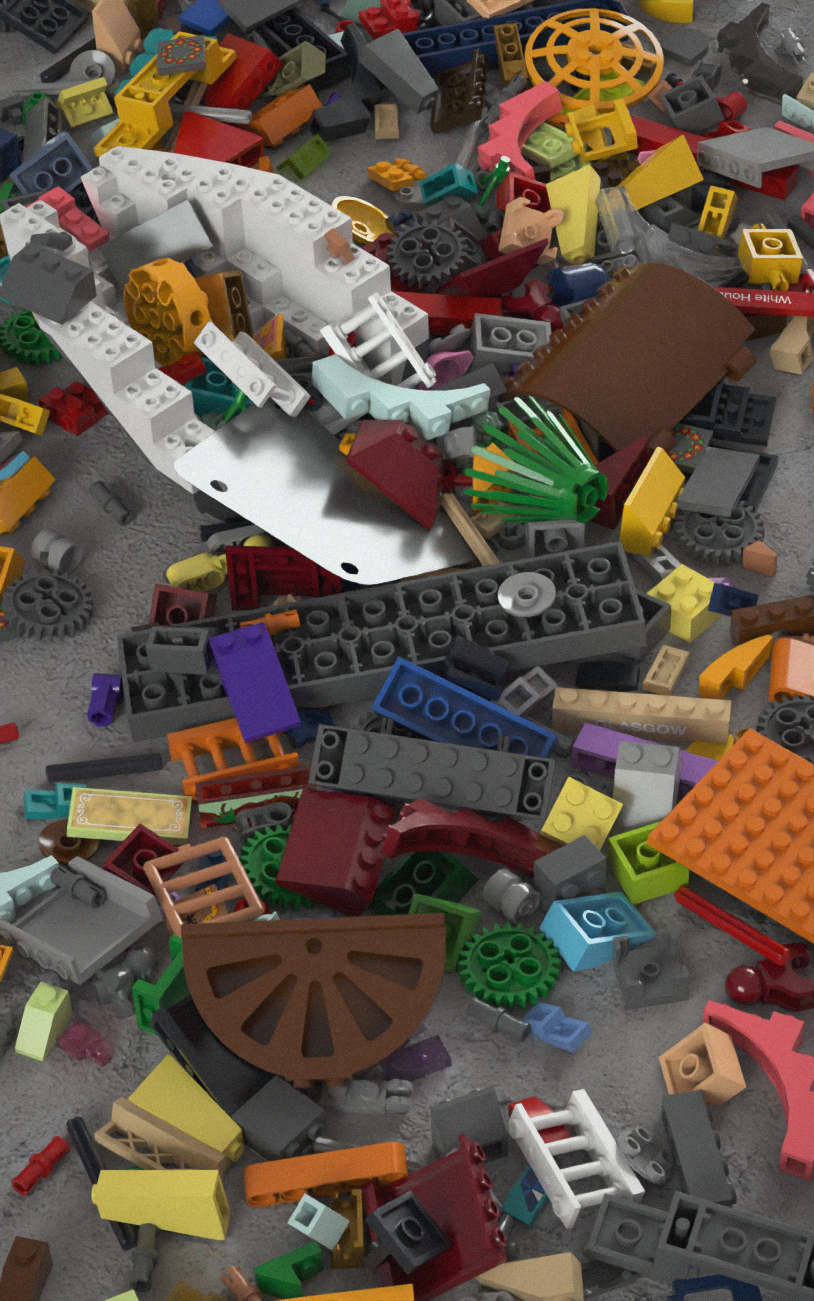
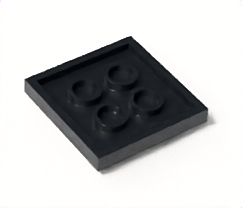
[0,0,90,54]

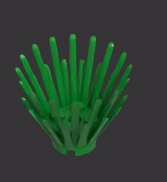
[464,396,609,524]

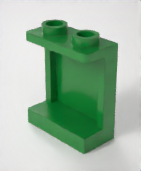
[132,935,191,1035]

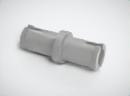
[780,28,808,64]

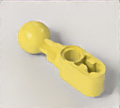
[166,534,276,592]

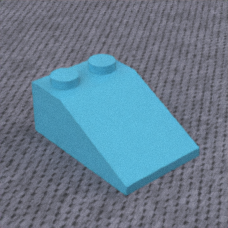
[539,891,657,972]

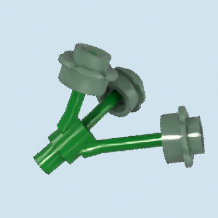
[470,156,510,221]

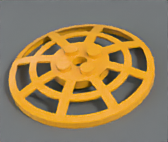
[524,8,664,114]

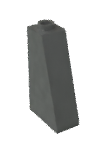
[360,29,439,114]

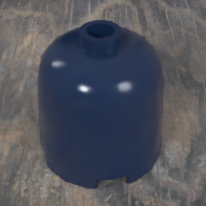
[548,262,612,307]

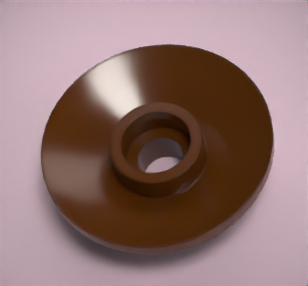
[38,820,99,865]

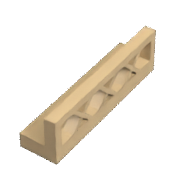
[94,1096,226,1181]

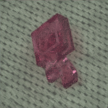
[56,1019,112,1067]

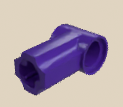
[87,673,124,727]

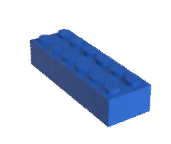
[371,656,559,759]

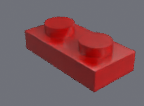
[158,350,207,385]

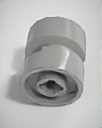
[31,528,83,575]
[482,868,541,925]

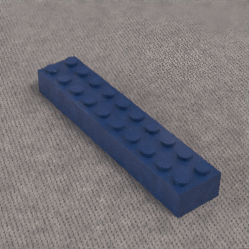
[402,0,629,78]

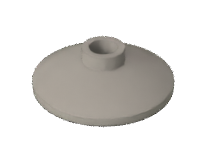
[70,50,116,89]
[498,572,556,617]

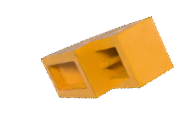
[698,635,773,700]

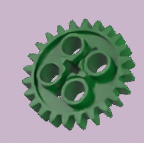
[0,308,61,366]
[239,824,320,911]
[458,922,561,1011]

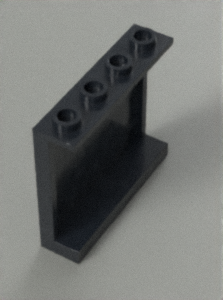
[149,994,290,1119]

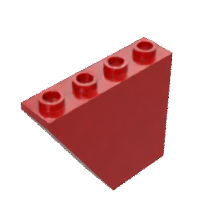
[204,33,283,110]
[174,111,264,168]

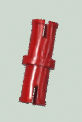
[11,1136,70,1196]

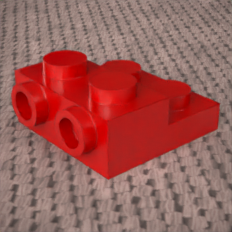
[359,0,420,40]
[38,381,109,436]

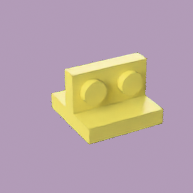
[55,77,114,130]

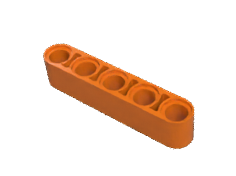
[243,1142,408,1207]

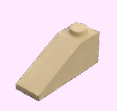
[475,1252,584,1301]

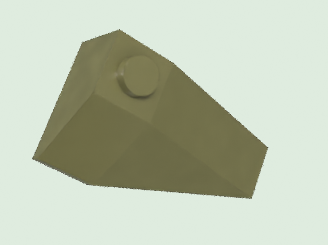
[256,41,326,99]

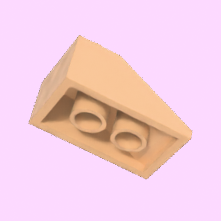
[92,0,143,74]

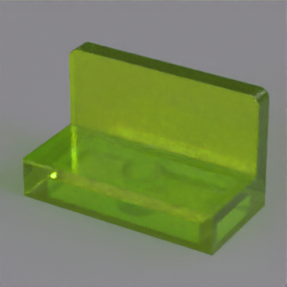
[276,133,332,180]

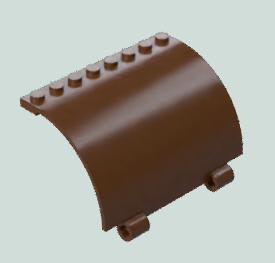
[498,263,756,459]

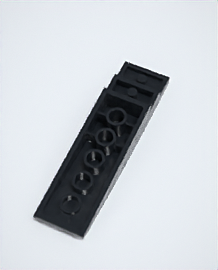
[678,378,776,447]

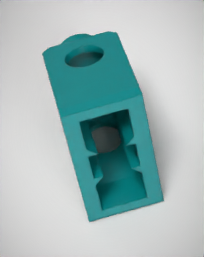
[419,163,478,205]

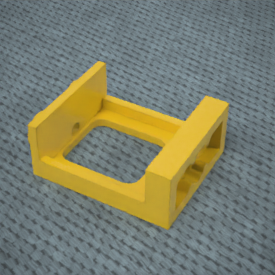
[565,98,638,163]

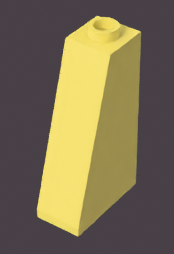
[546,164,601,265]
[128,1054,244,1172]
[91,1170,231,1240]

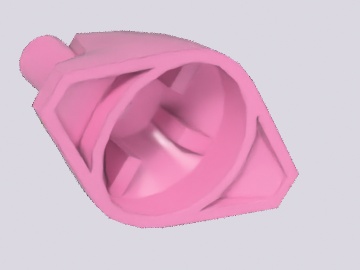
[418,351,474,391]

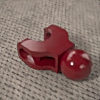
[499,279,563,334]
[725,943,814,1012]

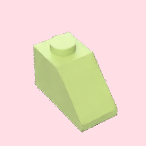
[15,982,73,1062]

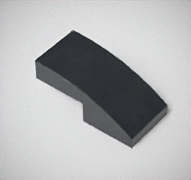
[576,661,641,692]

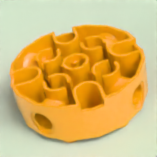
[123,258,213,366]

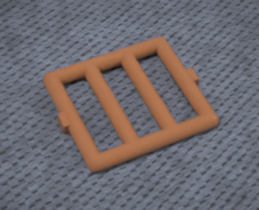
[143,837,264,938]

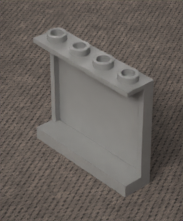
[697,127,814,188]
[0,856,163,985]

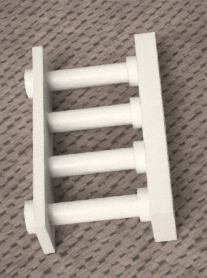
[320,292,436,389]
[194,321,311,417]
[507,1089,645,1229]

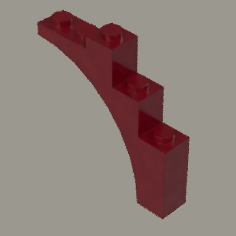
[380,797,563,877]

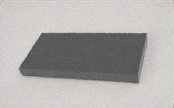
[217,0,308,33]
[98,198,214,293]
[677,447,760,517]

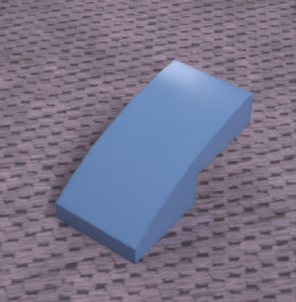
[521,1002,593,1053]

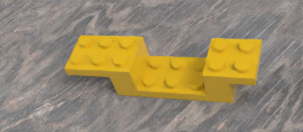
[93,31,237,157]

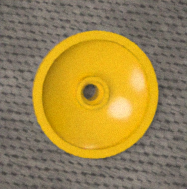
[331,196,393,246]

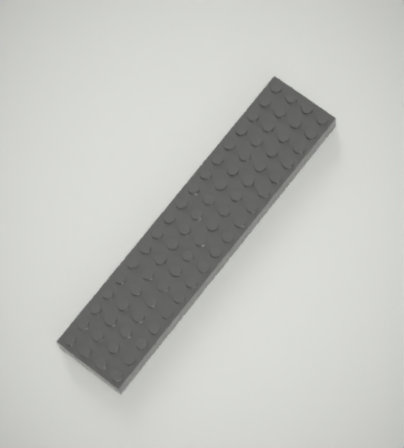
[117,541,647,742]

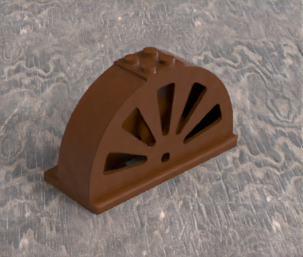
[181,913,446,1089]

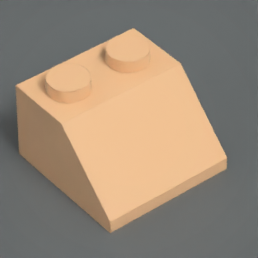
[659,1023,746,1106]

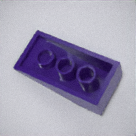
[208,621,302,743]

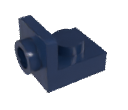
[287,708,335,748]

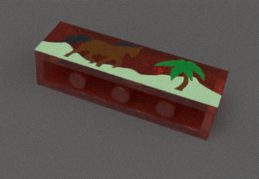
[195,765,318,829]

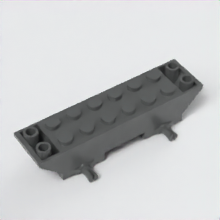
[308,718,556,823]

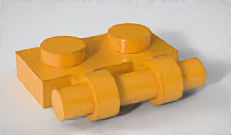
[367,158,427,191]

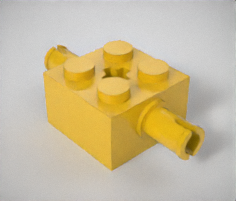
[738,224,803,291]

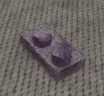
[380,1035,452,1081]

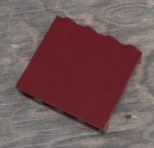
[360,1133,507,1301]

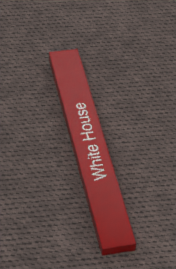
[713,287,814,317]

